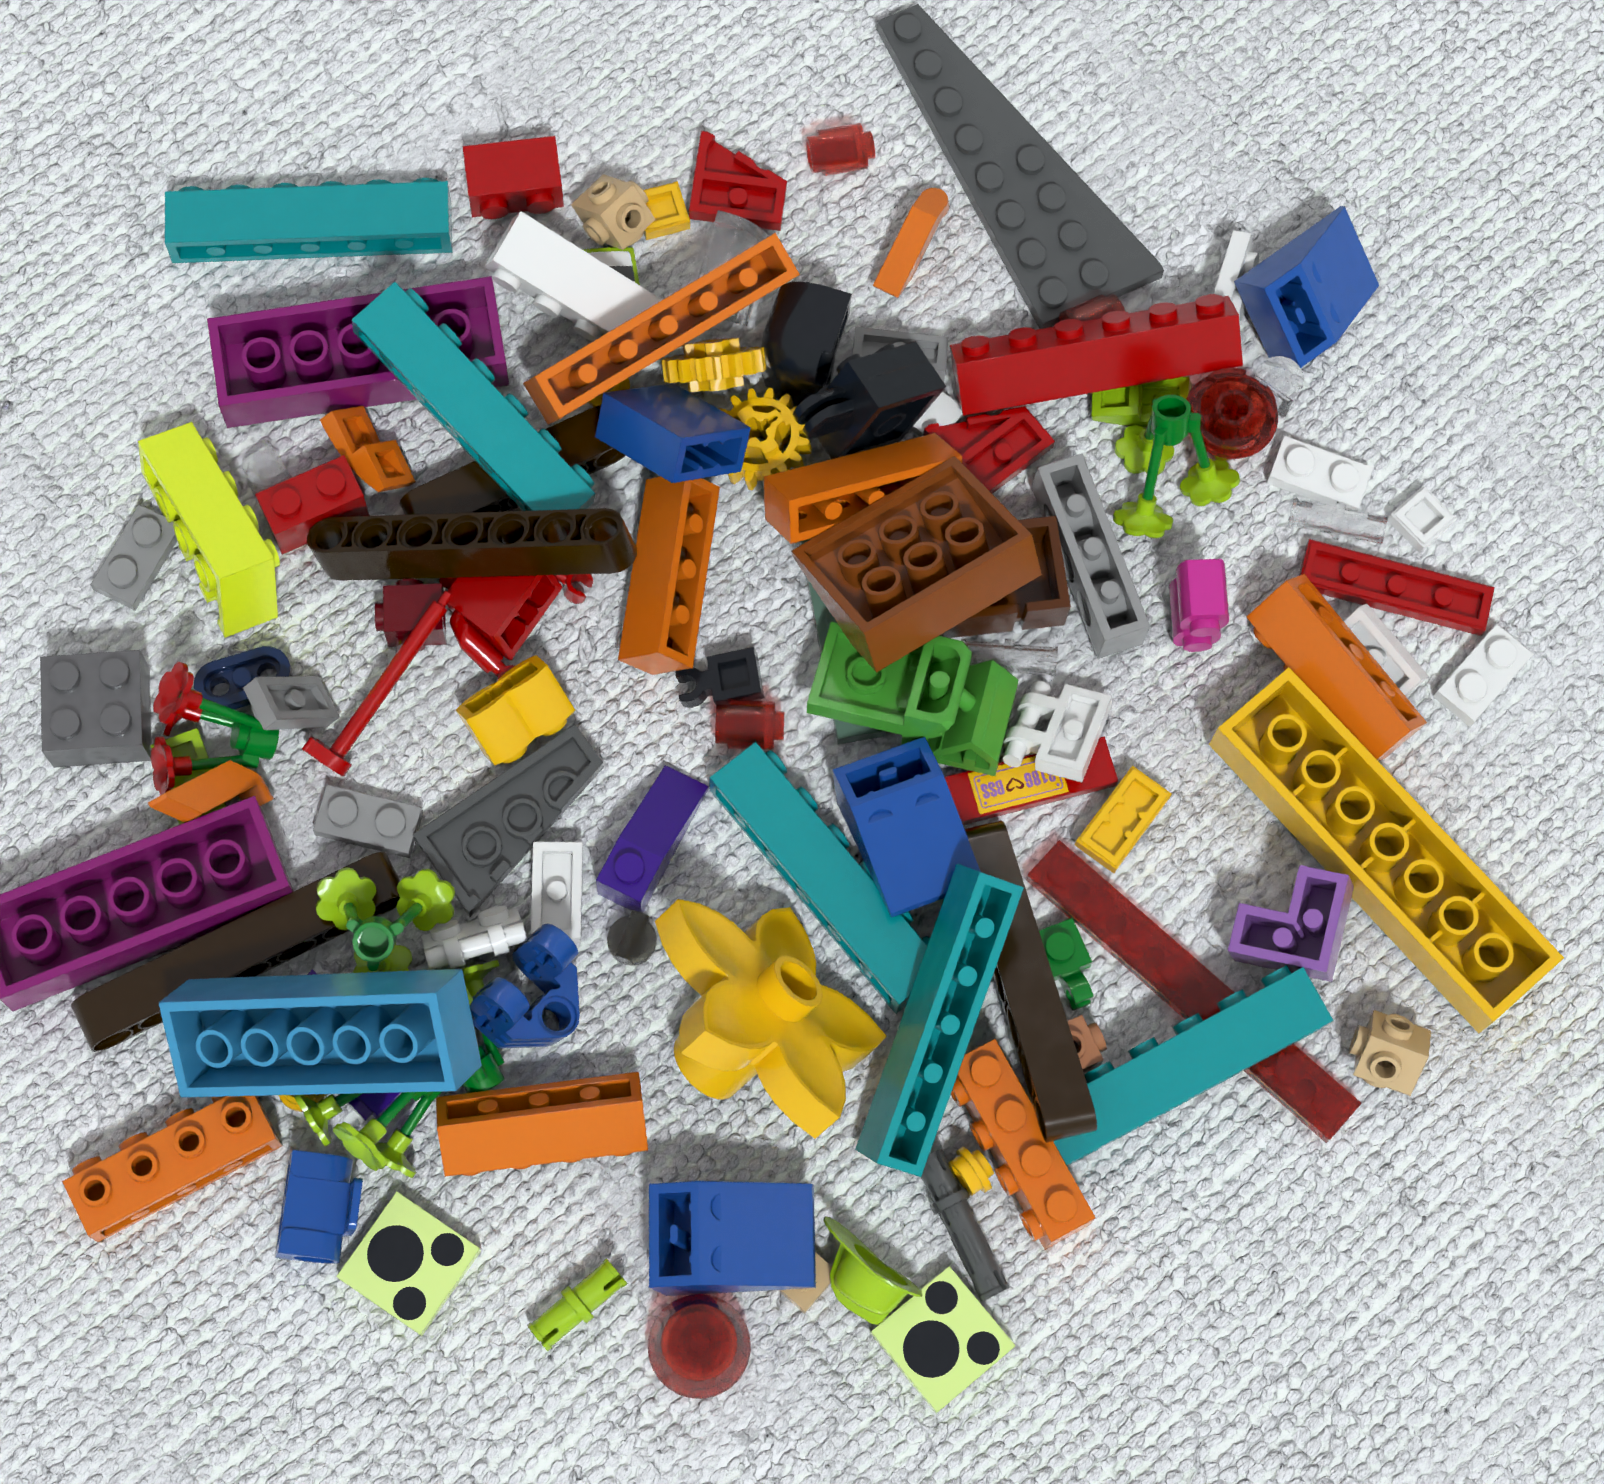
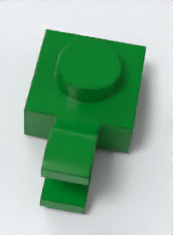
[1039,918,1094,1011]

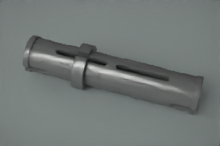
[921,1149,1010,1302]

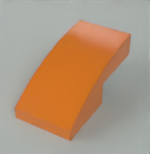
[320,406,416,492]

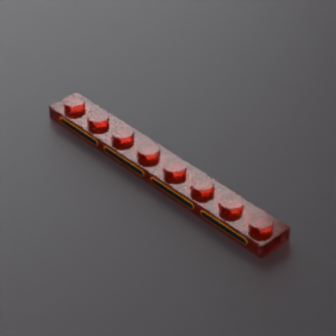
[1025,840,1362,1143]

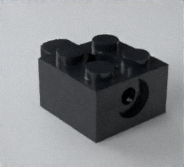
[793,341,946,459]

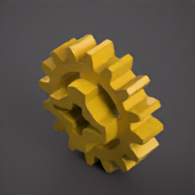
[661,337,766,392]
[718,388,812,491]

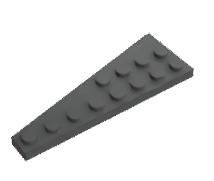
[876,4,1164,329]

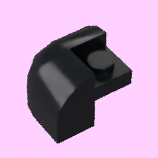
[761,282,852,407]

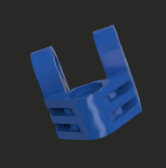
[470,923,580,1049]

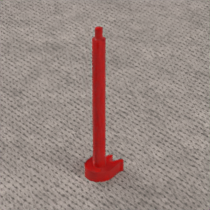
[302,590,453,777]

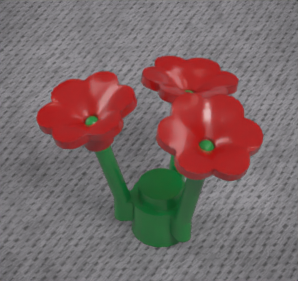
[151,662,279,795]

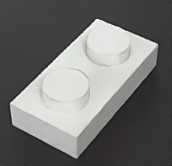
[1214,230,1259,321]
[1267,436,1374,515]
[1344,604,1429,697]
[1433,624,1534,727]
[531,842,583,943]

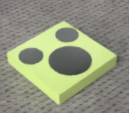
[336,1191,481,1336]
[870,1266,1015,1414]

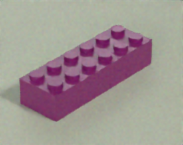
[207,276,509,428]
[0,796,294,1011]

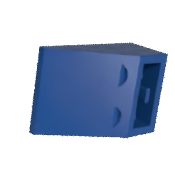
[1234,206,1379,368]
[833,737,981,918]
[649,1181,816,1296]

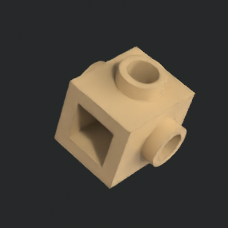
[571,174,655,250]
[1349,1010,1431,1096]

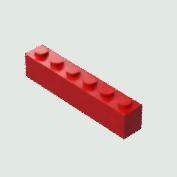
[950,294,1243,416]

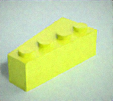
[138,422,280,638]

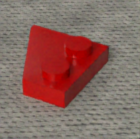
[689,131,787,231]
[923,406,1055,494]

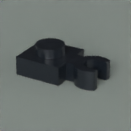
[675,647,765,708]

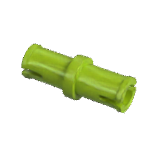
[527,1258,628,1351]

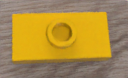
[1074,766,1172,873]

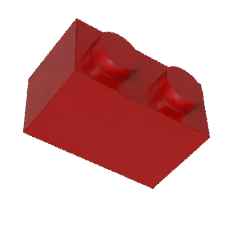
[463,136,564,219]
[255,455,370,555]

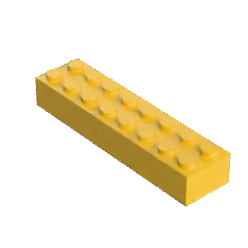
[1209,667,1564,1033]

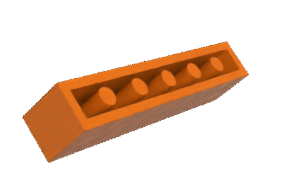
[523,233,800,425]

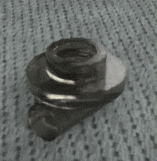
[607,910,657,966]

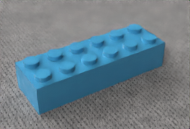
[158,969,482,1097]

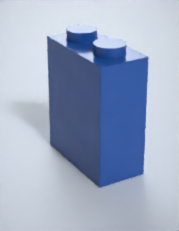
[595,383,751,483]

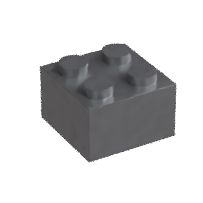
[40,650,152,768]

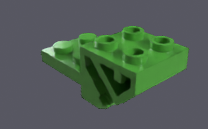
[806,622,1019,776]

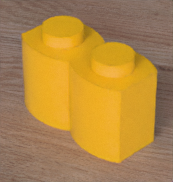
[456,655,575,765]

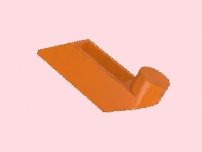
[873,188,950,298]
[148,760,274,823]

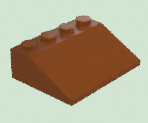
[791,456,1042,673]

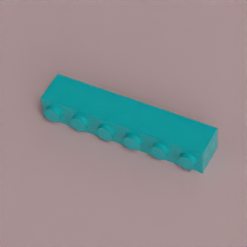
[165,178,453,263]
[352,282,595,511]
[709,742,930,1014]
[855,864,1024,1177]
[1053,965,1334,1166]

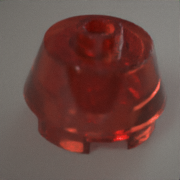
[1186,368,1278,461]
[648,1294,751,1399]

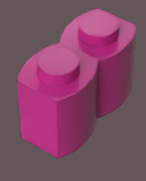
[1169,559,1229,652]

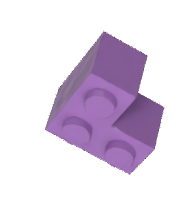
[1228,865,1354,982]

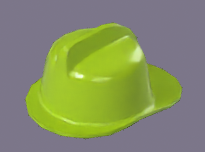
[823,1216,923,1325]

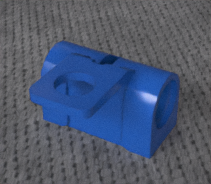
[275,1150,363,1264]

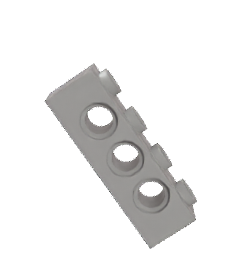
[1032,453,1150,659]

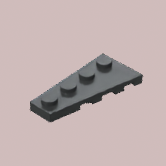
[412,724,604,917]

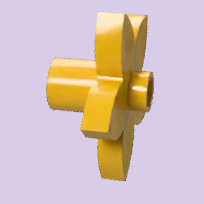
[655,899,887,1139]

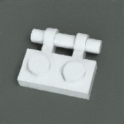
[1003,680,1112,782]
[421,906,528,970]

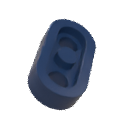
[194,646,293,709]

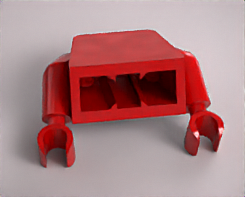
[439,574,593,681]

